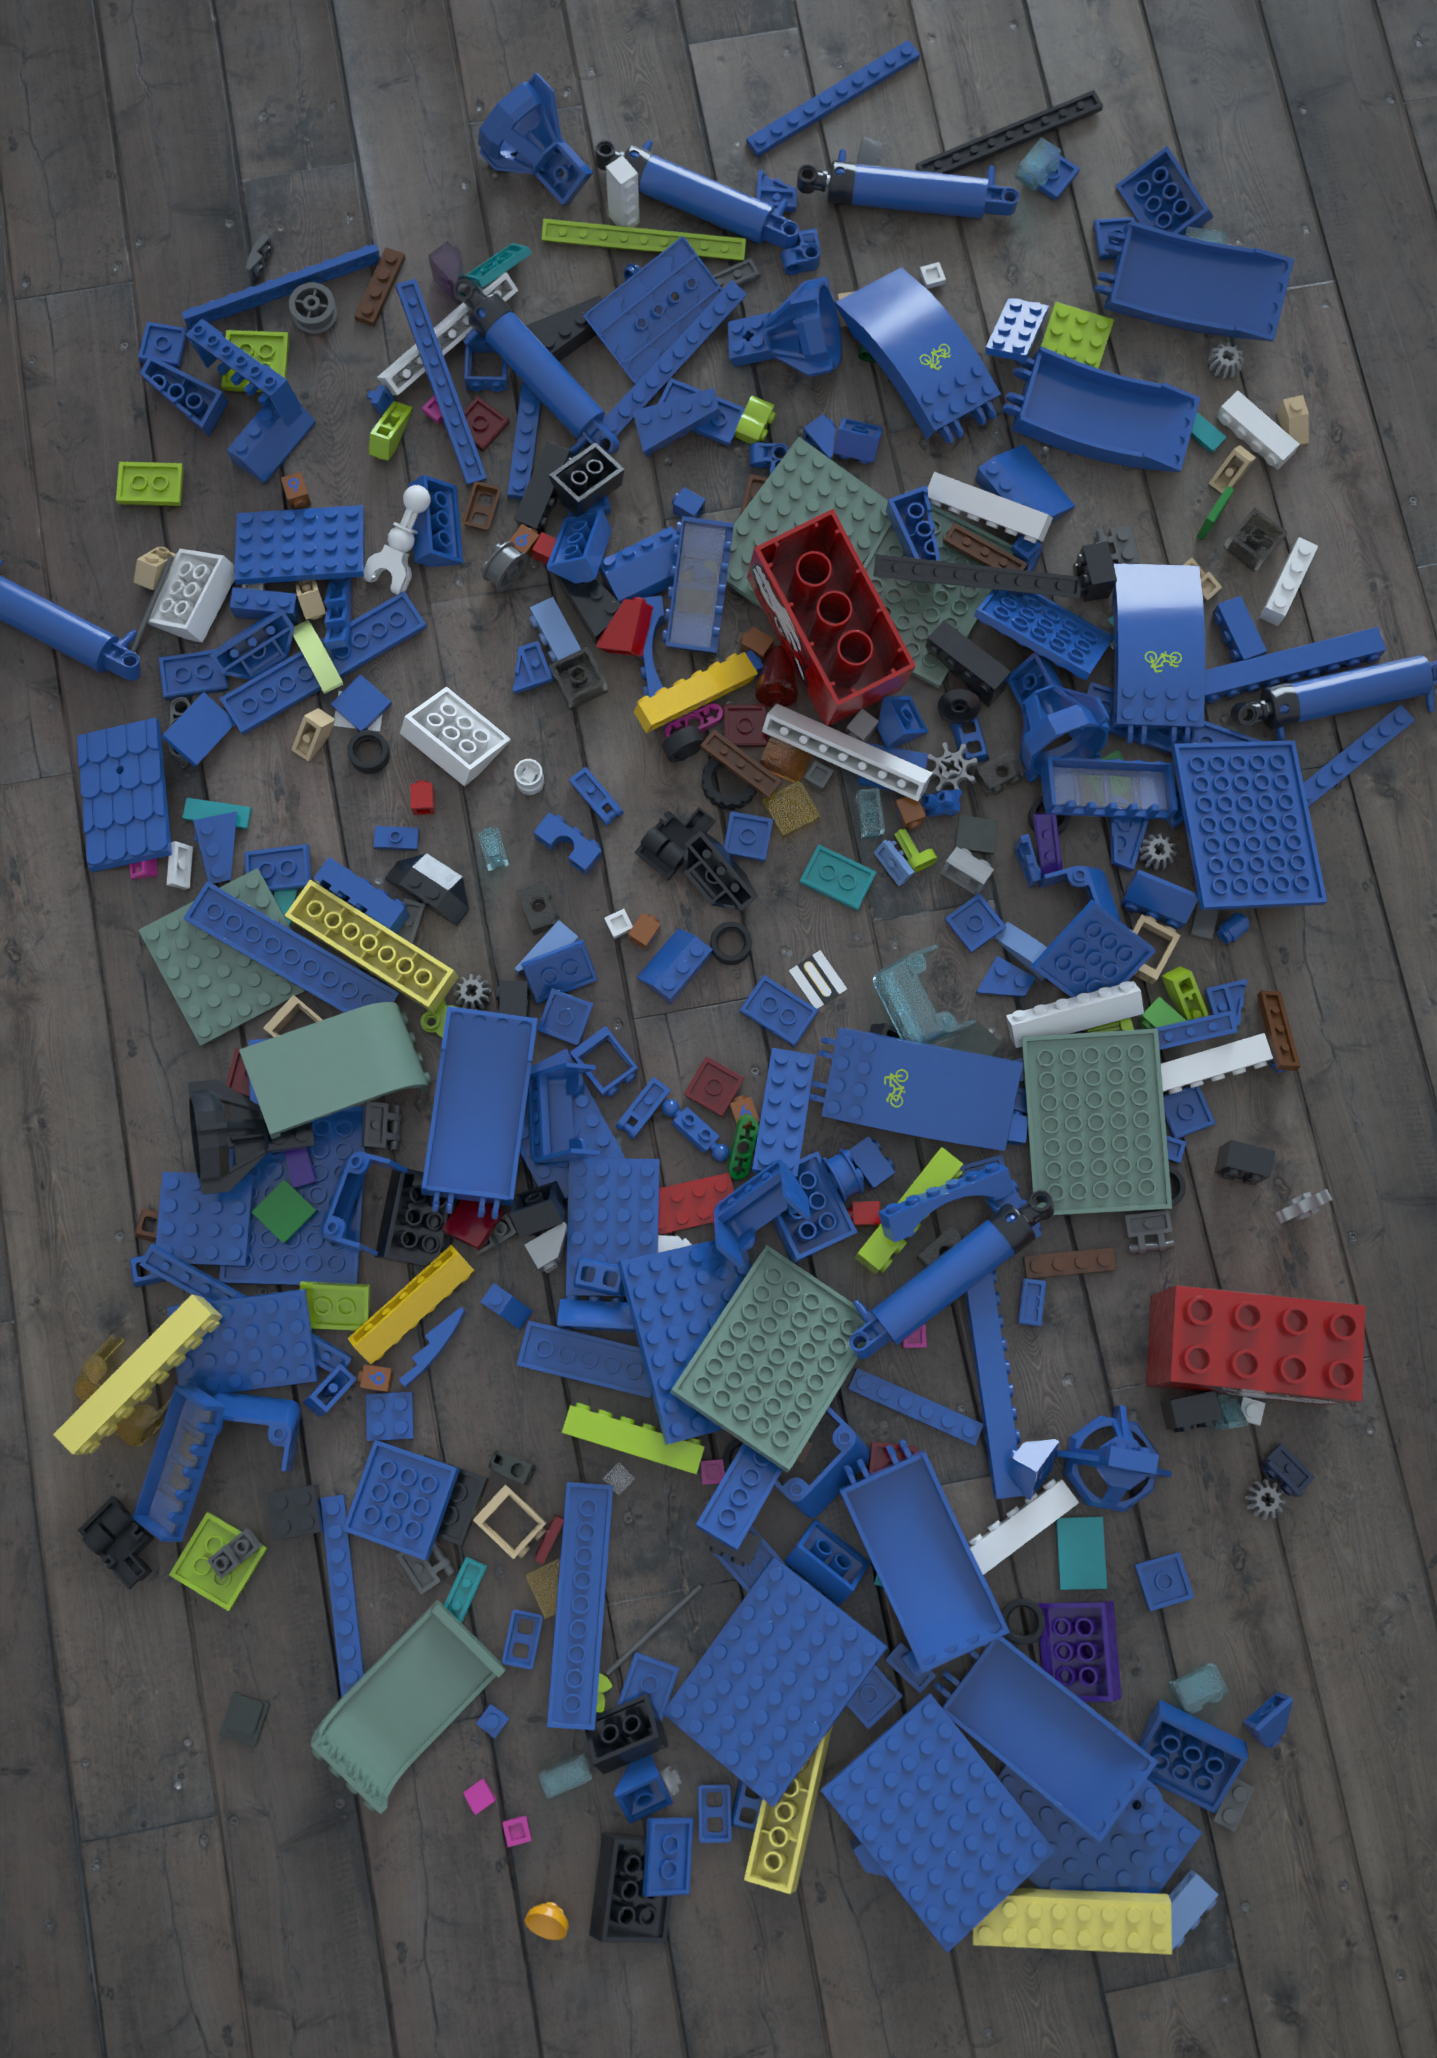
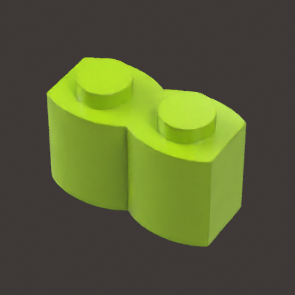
[735,396,777,444]

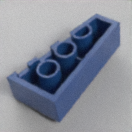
[140,355,229,437]
[633,388,721,458]
[886,485,940,583]
[314,857,410,934]

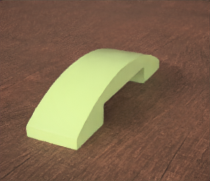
[293,620,343,694]

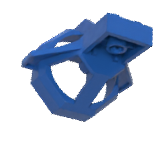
[478,73,593,205]
[728,277,842,377]
[1008,652,1110,782]
[1056,1405,1172,1512]

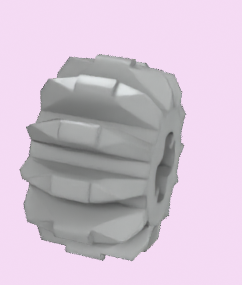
[1208,342,1244,379]
[1139,833,1177,871]
[453,974,492,1010]
[1244,1479,1286,1520]

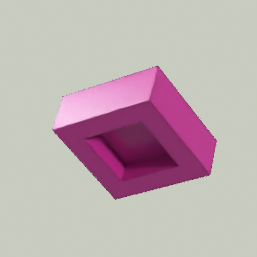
[422,395,443,424]
[903,1324,927,1348]
[700,1459,725,1485]
[503,1815,532,1847]

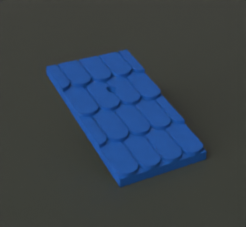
[583,236,723,384]
[77,717,172,872]

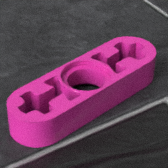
[665,703,723,739]

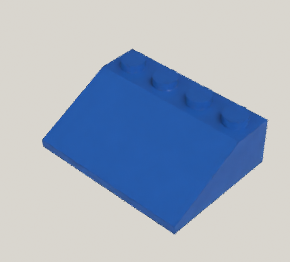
[1116,146,1214,236]
[975,444,1075,536]
[771,1151,858,1264]
[1137,1699,1248,1813]

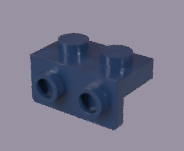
[1261,1443,1315,1497]

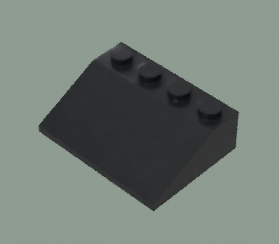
[374,1168,461,1267]
[589,1833,672,1943]

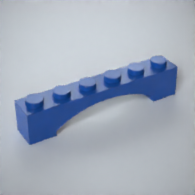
[639,596,678,724]
[878,1163,1014,1242]

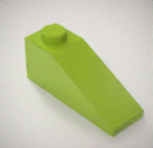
[369,401,413,461]
[1161,966,1209,1021]

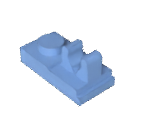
[874,840,915,886]

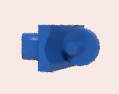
[921,789,962,817]

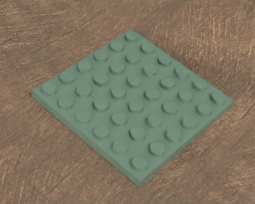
[138,868,307,1047]

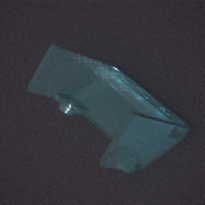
[873,944,977,1045]

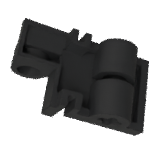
[634,807,716,881]
[78,1496,154,1589]

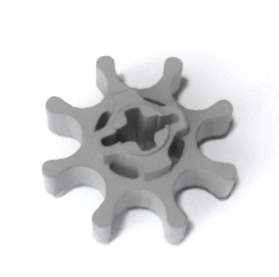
[927,742,979,793]
[1275,1189,1332,1224]

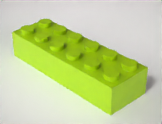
[854,1147,963,1275]
[562,1403,705,1474]

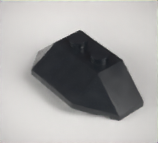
[683,829,758,911]
[385,853,469,927]

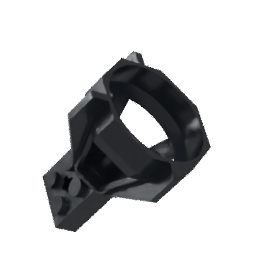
[188,1079,315,1195]

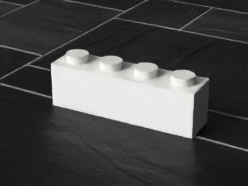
[606,155,639,228]
[1216,391,1300,470]
[1259,537,1318,626]

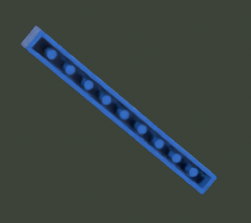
[1205,627,1386,704]
[965,1270,1024,1499]

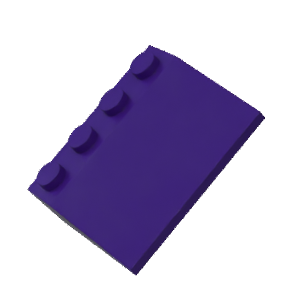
[1038,1601,1122,1702]

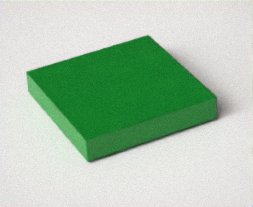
[1196,485,1234,540]
[252,1180,317,1244]

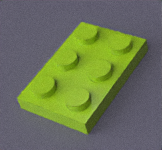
[116,462,184,506]
[300,1281,370,1331]

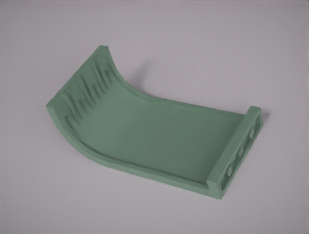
[239,1002,432,1139]
[311,1600,505,1815]

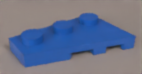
[1110,795,1149,871]
[193,811,237,884]

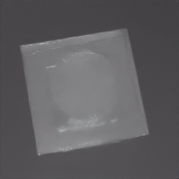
[602,1462,635,1496]
[661,1766,682,1796]

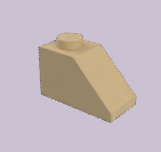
[1276,395,1309,446]
[1209,446,1256,493]
[295,580,326,620]
[291,708,335,762]

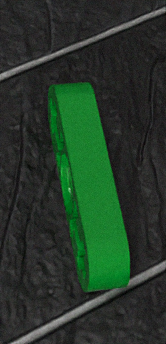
[727,1114,759,1179]

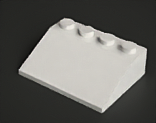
[147,549,235,643]
[400,687,511,786]

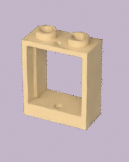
[1132,915,1181,985]
[263,995,322,1038]
[473,1485,547,1559]

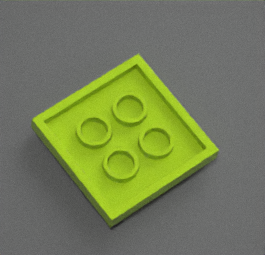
[1041,302,1114,369]
[221,330,290,392]
[169,1512,268,1611]

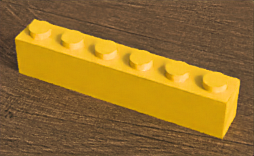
[633,652,758,733]
[348,1245,474,1364]

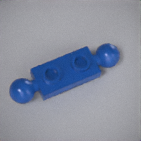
[662,1099,729,1162]

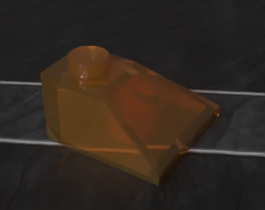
[760,736,812,784]

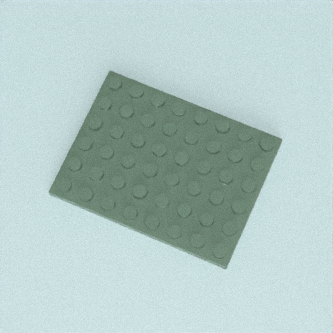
[704,437,889,610]
[863,491,1014,689]
[1022,1028,1172,1215]
[670,1245,866,1473]

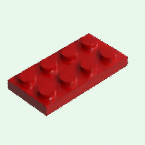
[659,1173,734,1235]

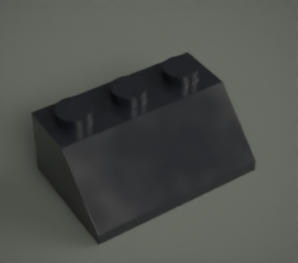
[549,442,624,518]
[585,1693,669,1775]

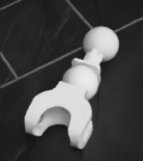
[363,485,431,595]

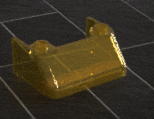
[74,1334,171,1446]

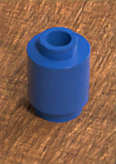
[1216,913,1250,944]

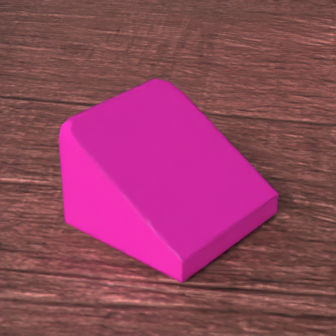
[129,858,158,880]
[463,1778,497,1815]

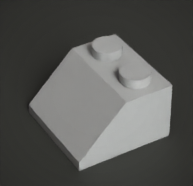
[941,847,994,895]
[525,1222,568,1274]

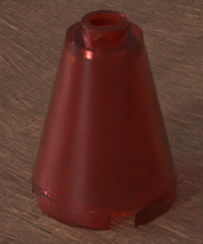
[755,646,798,707]

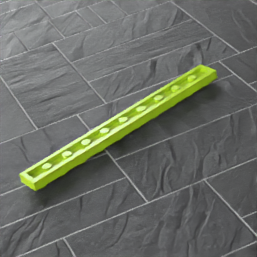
[542,219,746,261]

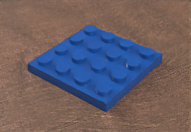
[1032,899,1156,997]
[156,1172,255,1267]
[343,1440,460,1561]

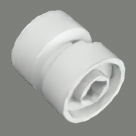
[514,759,544,795]

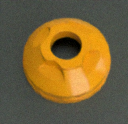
[525,1902,569,1940]

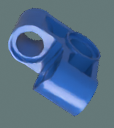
[780,228,821,275]
[750,443,789,475]

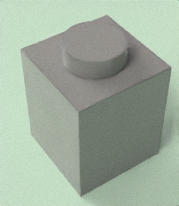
[845,709,879,742]

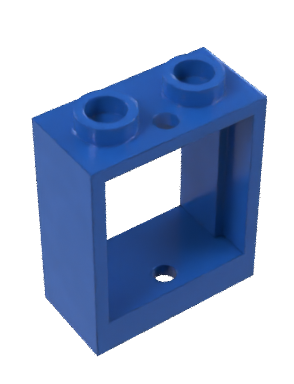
[464,334,509,392]
[570,1026,638,1098]

